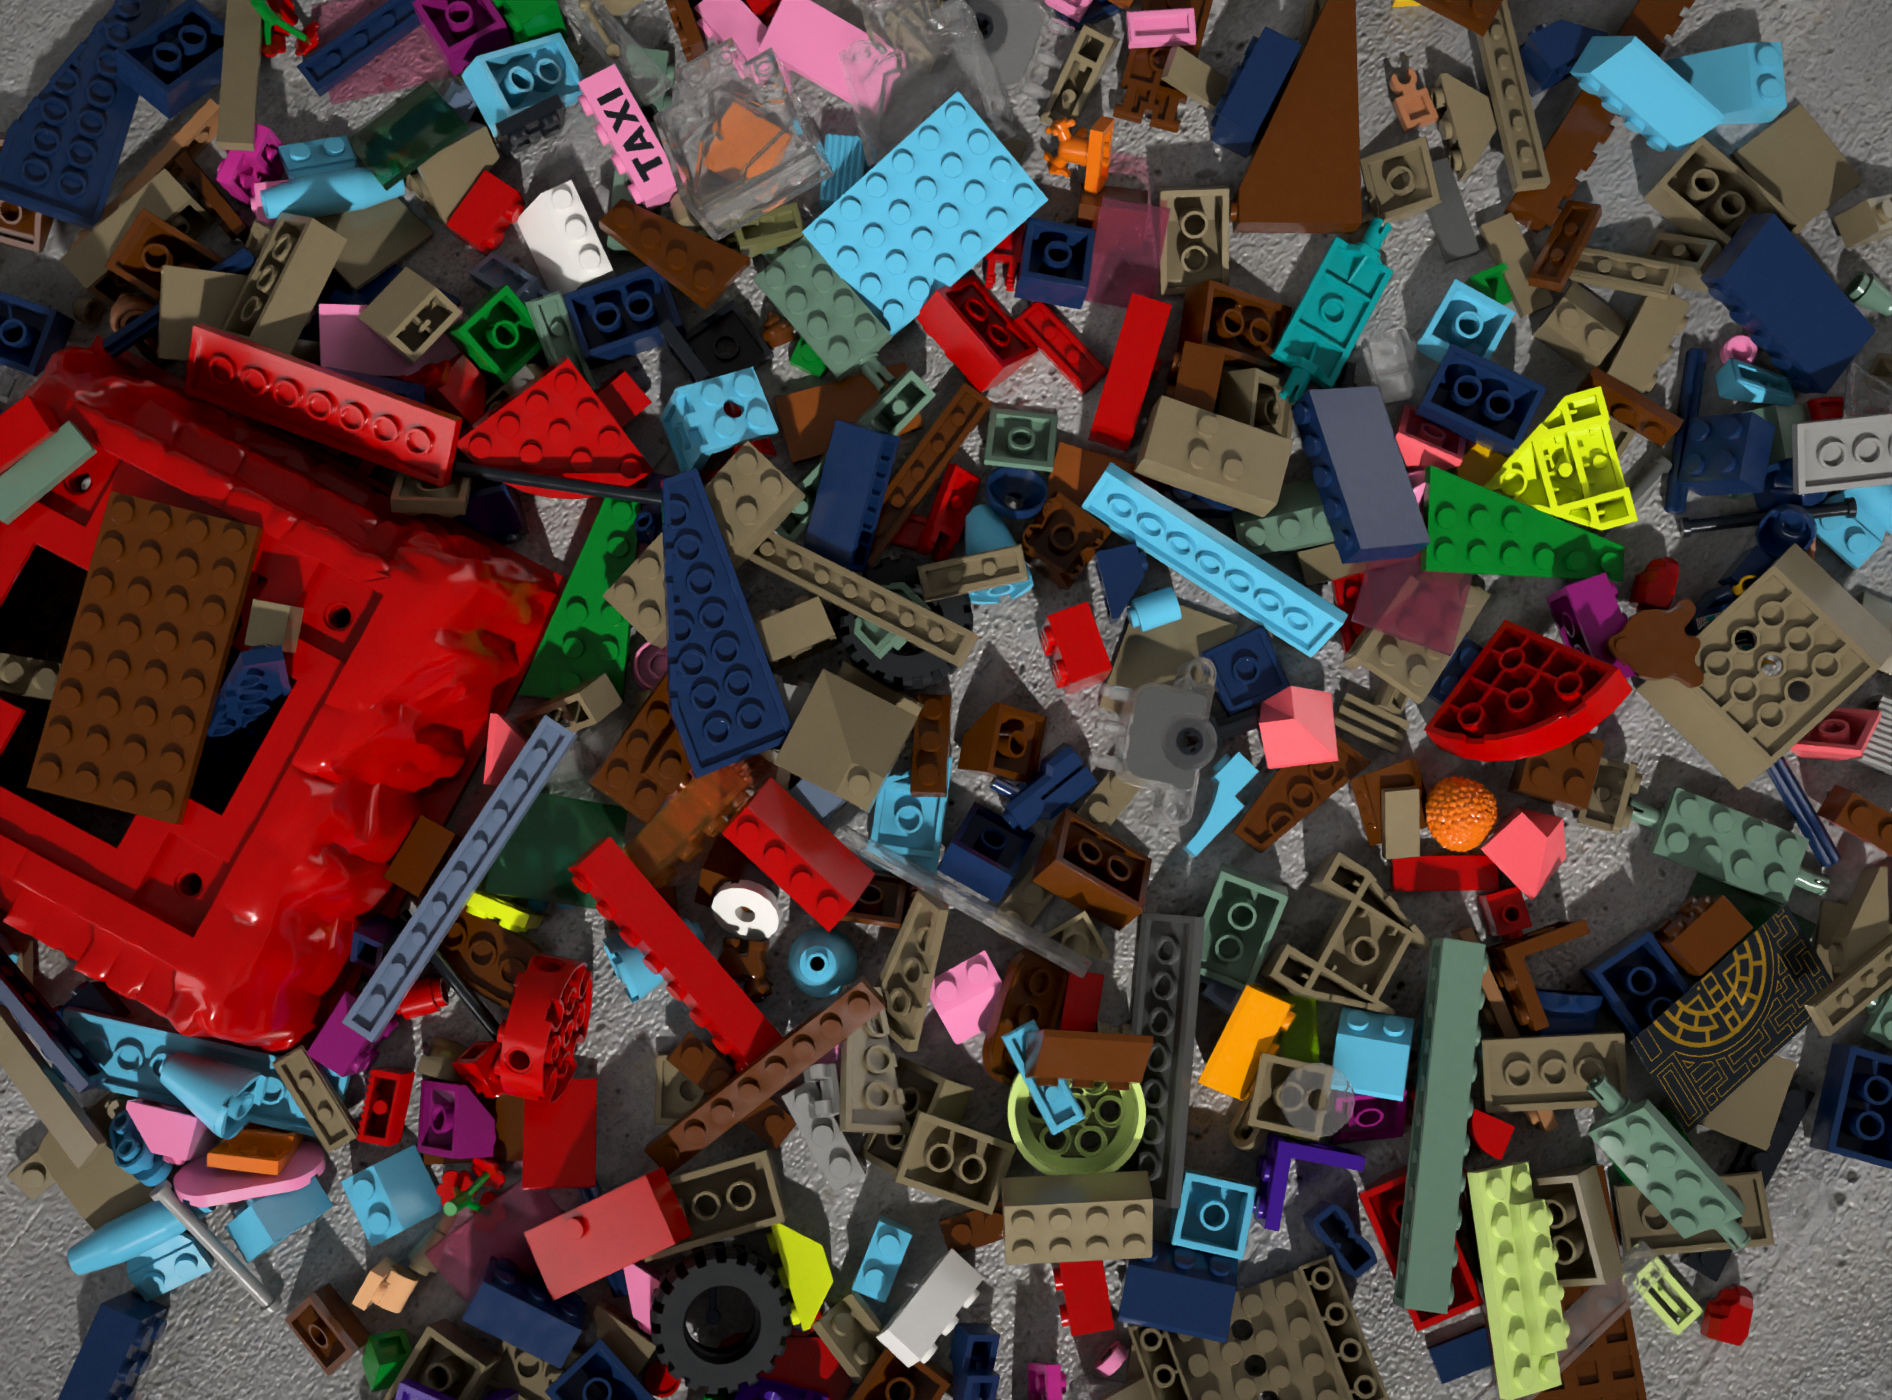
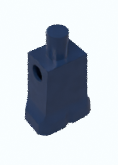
[1531,988,1603,1036]

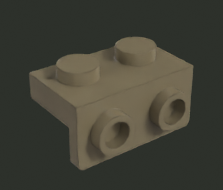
[1577,757,1643,835]

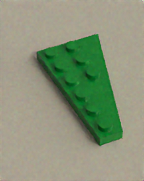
[1421,465,1625,582]
[518,498,643,705]

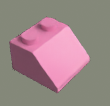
[929,950,1002,1046]
[126,1098,216,1165]

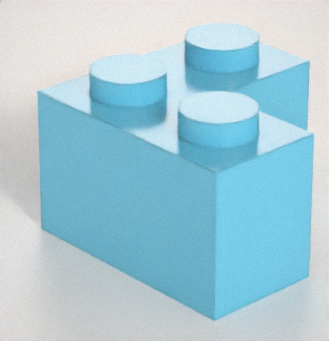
[225,1176,333,1263]

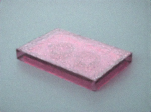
[1084,196,1171,308]

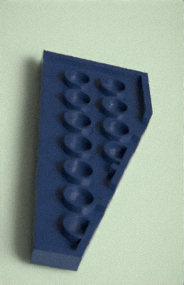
[0,0,169,231]
[660,468,792,778]
[195,644,291,788]

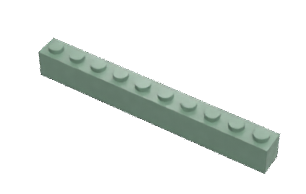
[1393,938,1489,1314]

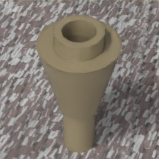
[405,1212,458,1276]

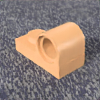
[351,1257,419,1313]

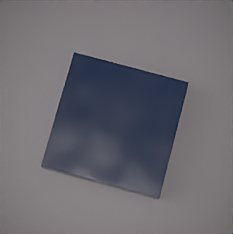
[1199,625,1291,717]

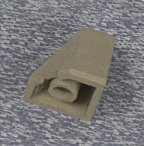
[389,121,500,225]

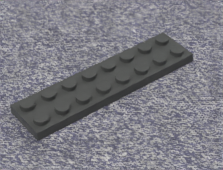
[1119,912,1205,1209]

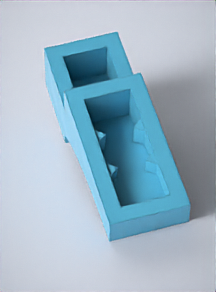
[1182,752,1259,857]

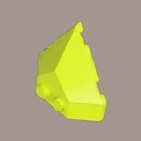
[1483,386,1638,531]

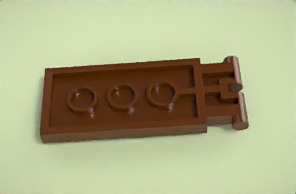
[1113,0,1213,134]

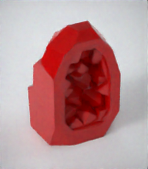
[1629,556,1679,610]
[1700,1283,1753,1346]

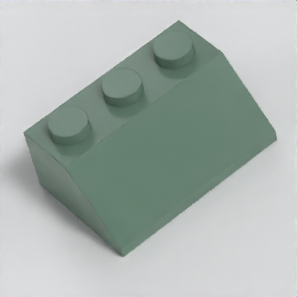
[1230,478,1334,560]

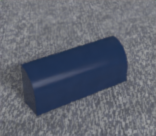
[803,419,900,572]

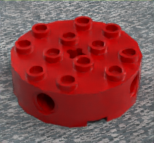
[494,953,593,1105]

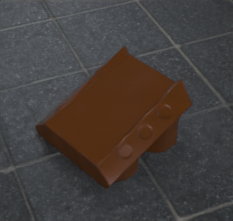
[1017,491,1111,590]
[1349,757,1428,847]

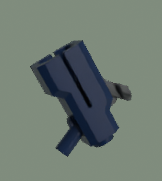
[989,742,1098,838]

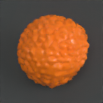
[1425,776,1498,852]

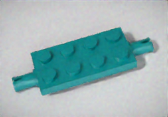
[1270,217,1394,405]

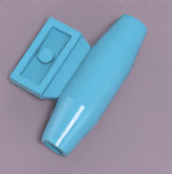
[260,135,405,219]
[1815,485,1892,570]
[67,1192,216,1302]

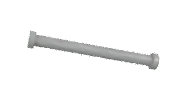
[149,1180,282,1316]

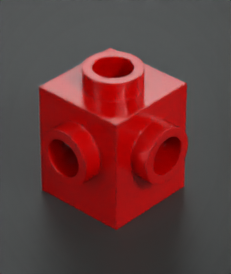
[452,1041,504,1099]

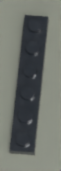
[1680,1080,1816,1282]

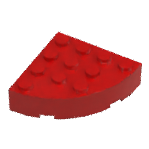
[457,355,654,499]
[1423,620,1633,762]

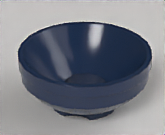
[985,466,1048,519]

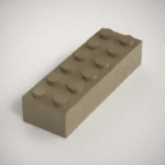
[602,440,806,649]

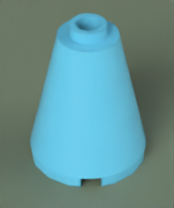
[965,504,1034,605]
[602,918,705,1004]
[788,927,858,998]
[159,1051,268,1140]

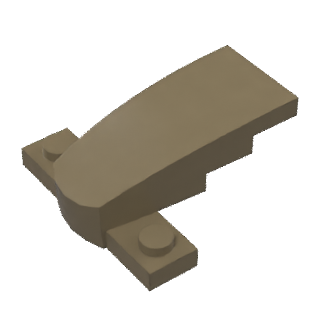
[7,1091,157,1264]

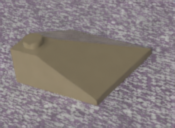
[773,669,918,813]

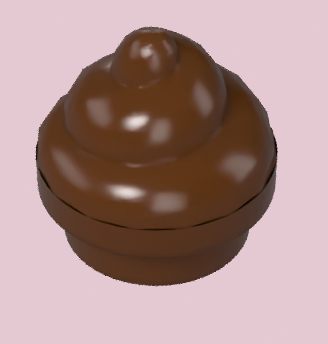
[762,311,796,348]

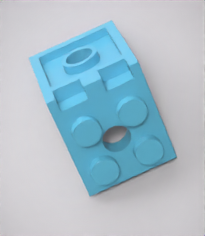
[660,367,779,473]

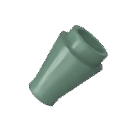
[1845,272,1892,317]

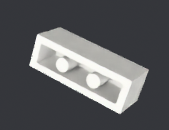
[876,1249,984,1368]

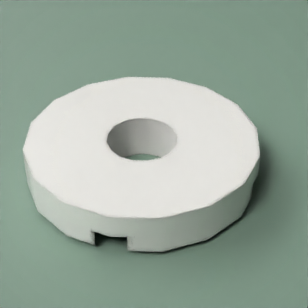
[711,880,783,941]

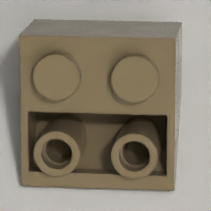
[358,266,463,367]

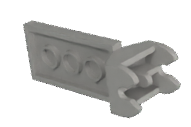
[1792,412,1892,495]

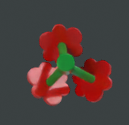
[250,0,320,57]
[436,1157,508,1232]

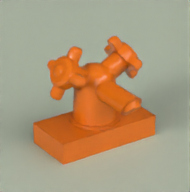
[1043,116,1115,195]

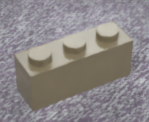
[1603,294,1690,394]

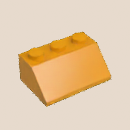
[1198,983,1297,1101]

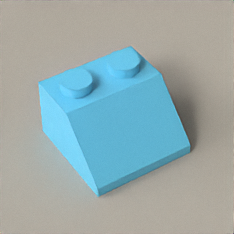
[1413,279,1516,363]
[1330,1007,1415,1102]
[341,1144,443,1247]

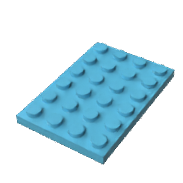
[802,91,1049,338]

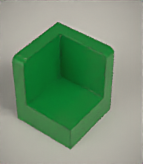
[1464,262,1513,305]
[362,1328,412,1392]

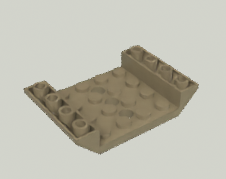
[1636,543,1892,790]
[1128,1255,1389,1400]

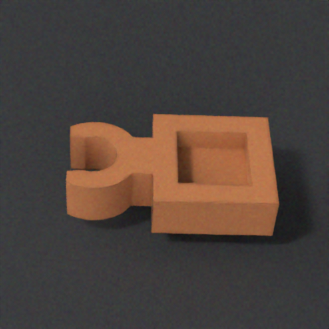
[1389,68,1439,134]

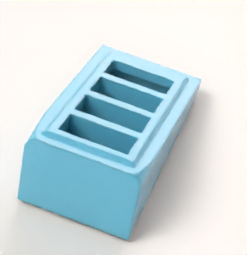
[1715,358,1795,406]

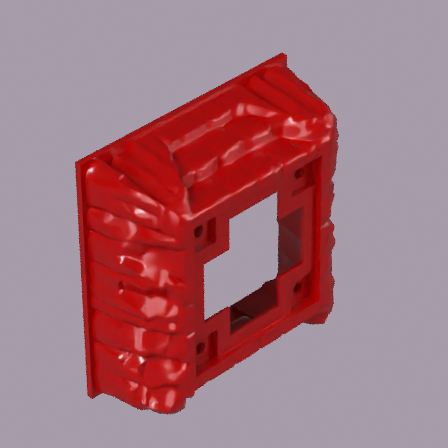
[0,335,569,1054]

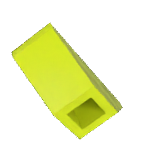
[766,1223,833,1331]

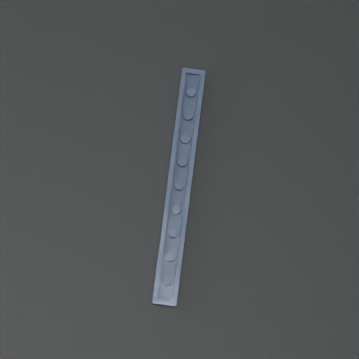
[342,715,578,1042]

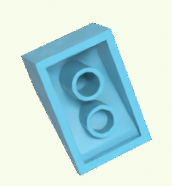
[461,32,584,137]
[1665,42,1787,125]

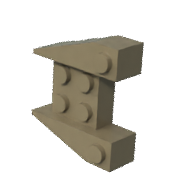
[1259,852,1431,1015]

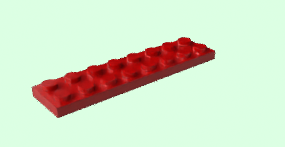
[184,323,463,488]

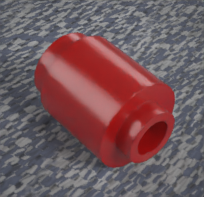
[396,977,449,1020]

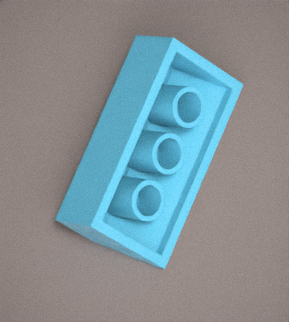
[1570,36,1725,152]

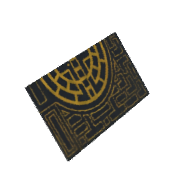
[1631,905,1833,1133]

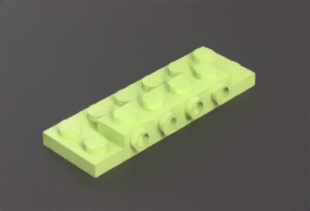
[1467,1162,1570,1400]

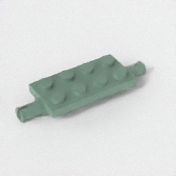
[753,236,896,394]
[1627,787,1830,905]
[1586,1074,1751,1251]

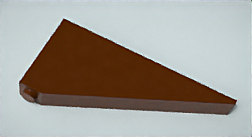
[1229,0,1362,234]

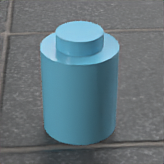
[1126,586,1182,632]

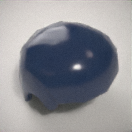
[1755,504,1818,558]

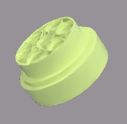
[1007,1071,1146,1176]

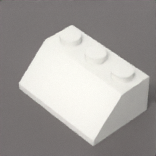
[517,180,617,302]

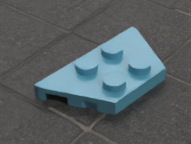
[869,757,953,890]

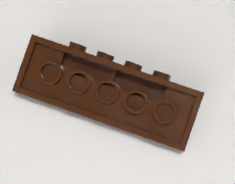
[588,669,692,824]

